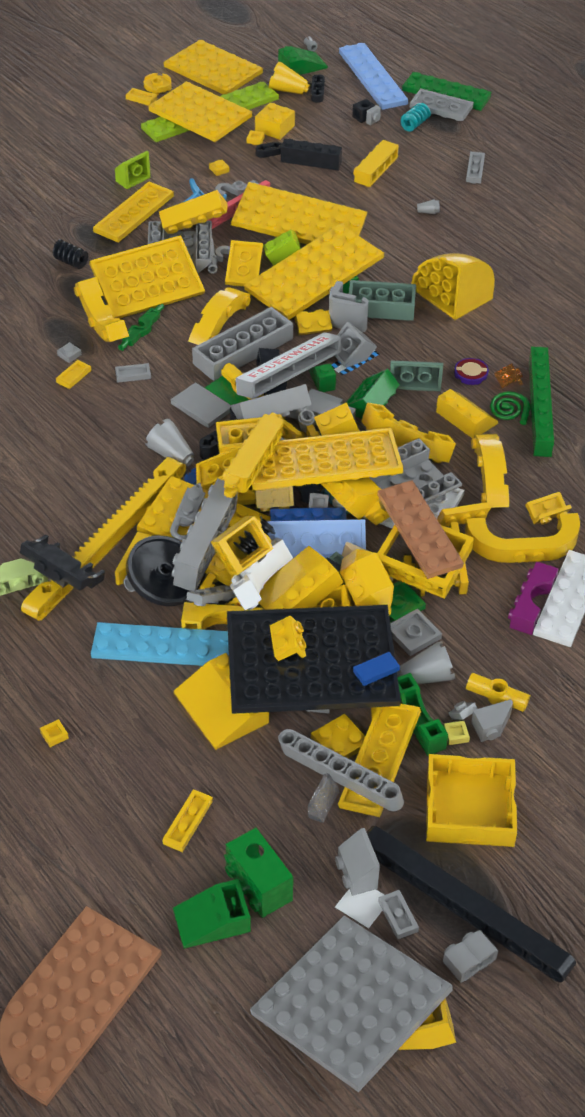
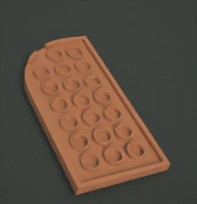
[0,906,162,1106]

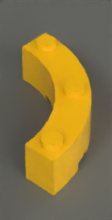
[74,277,129,342]
[188,287,251,345]
[361,403,456,463]
[471,434,509,508]

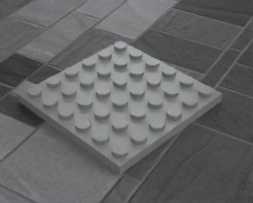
[250,916,453,1092]

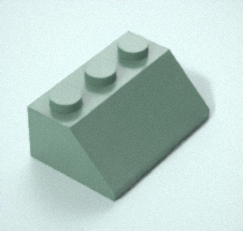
[390,360,443,391]

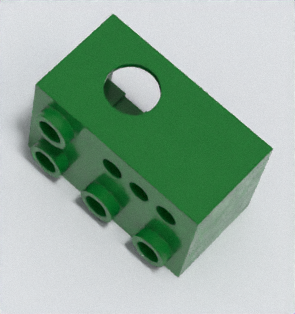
[224,828,293,918]

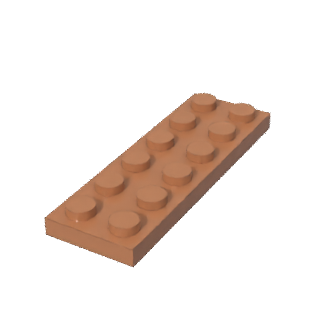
[377,480,464,579]

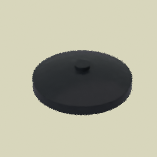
[126,535,202,606]

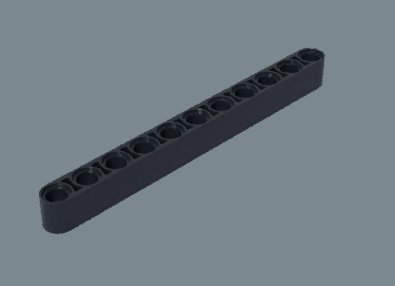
[366,826,576,983]

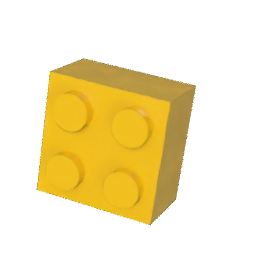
[255,103,295,140]

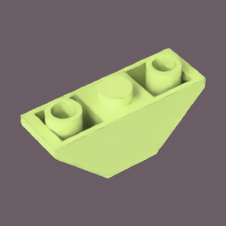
[0,558,48,596]

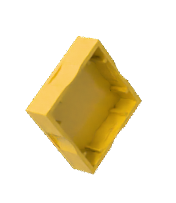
[426,754,517,847]

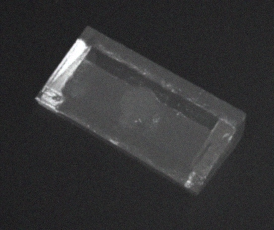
[308,773,339,823]

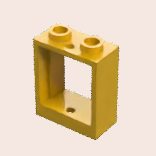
[210,516,274,575]

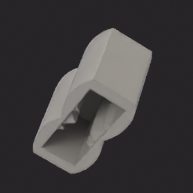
[443,930,498,983]

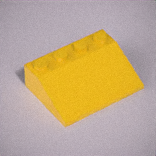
[257,546,344,610]
[174,653,269,750]

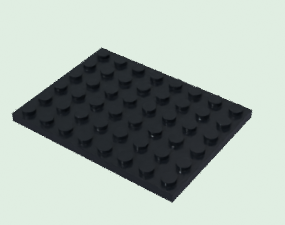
[227,605,401,714]

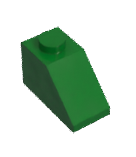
[309,363,336,392]

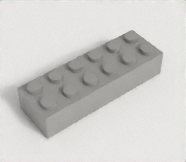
[192,307,293,381]
[172,479,238,591]

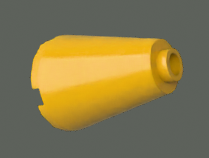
[269,62,310,95]

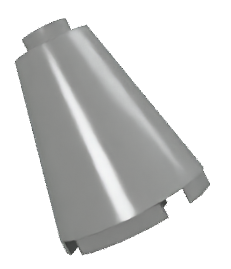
[145,419,194,467]
[397,641,455,684]

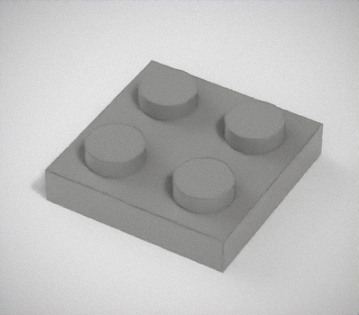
[390,609,442,656]

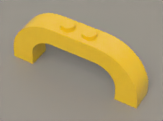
[465,513,580,563]

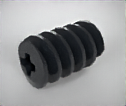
[53,239,89,269]
[233,515,275,555]

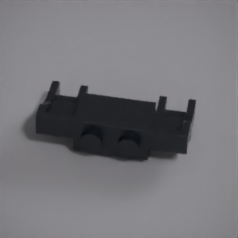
[20,534,105,591]

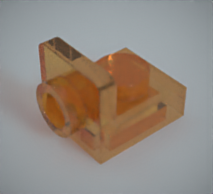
[494,363,523,388]

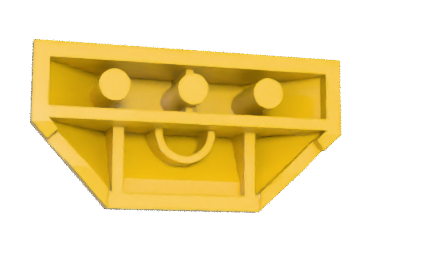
[340,549,394,615]

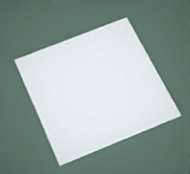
[335,889,384,929]

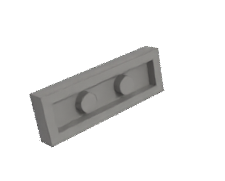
[466,151,485,184]
[186,585,236,606]

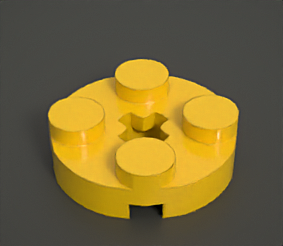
[143,73,172,95]

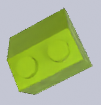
[115,151,151,189]
[263,230,301,266]

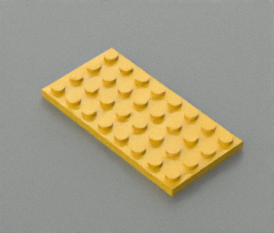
[231,182,367,244]
[244,224,384,320]
[252,428,403,491]

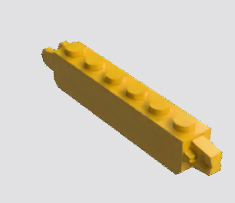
[222,412,284,498]

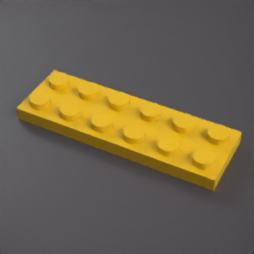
[93,181,174,243]
[338,704,421,817]

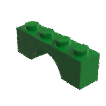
[398,673,448,756]

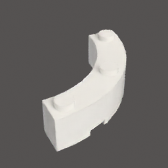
[230,538,293,610]

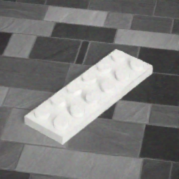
[533,550,585,647]

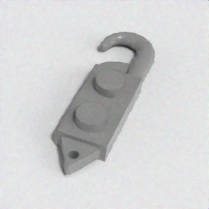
[170,482,205,541]

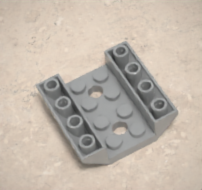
[148,221,212,273]
[369,438,462,503]

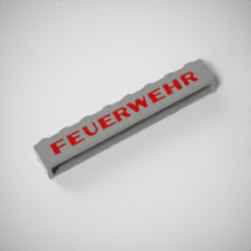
[236,332,341,399]

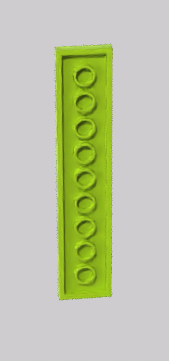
[141,81,279,142]

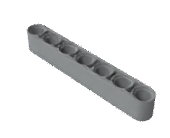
[278,729,404,811]

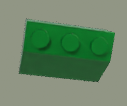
[345,368,400,419]

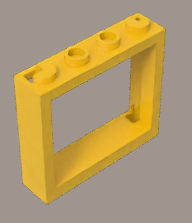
[378,525,474,599]

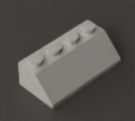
[231,384,312,420]

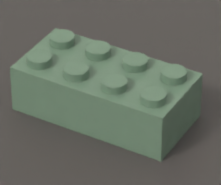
[349,280,416,320]

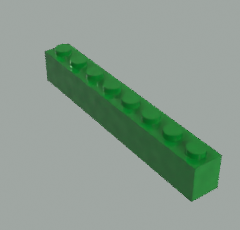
[529,347,554,457]

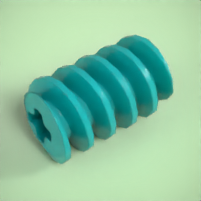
[400,103,431,132]

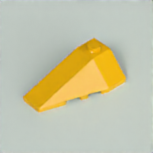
[398,998,456,1050]

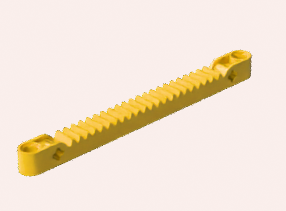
[21,457,186,621]

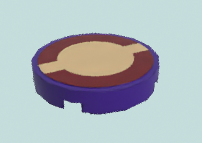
[454,358,489,385]

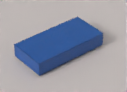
[353,652,400,686]

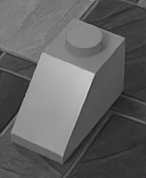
[471,700,513,742]

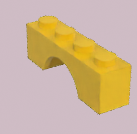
[181,602,263,630]

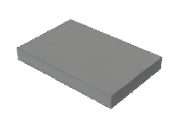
[171,382,231,428]

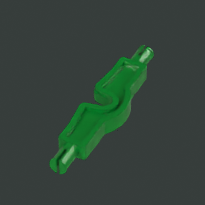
[118,304,164,351]

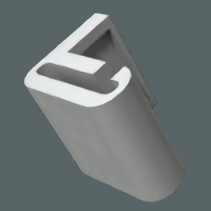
[329,281,369,333]

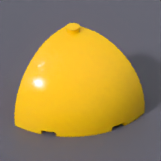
[411,253,495,320]

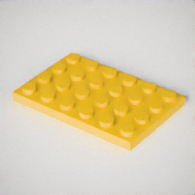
[164,40,263,94]
[148,81,252,142]
[89,235,205,319]
[137,476,270,559]

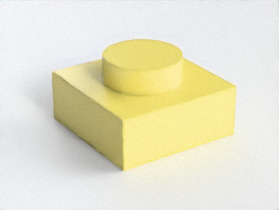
[444,721,470,745]

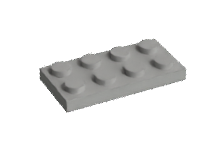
[409,88,474,121]

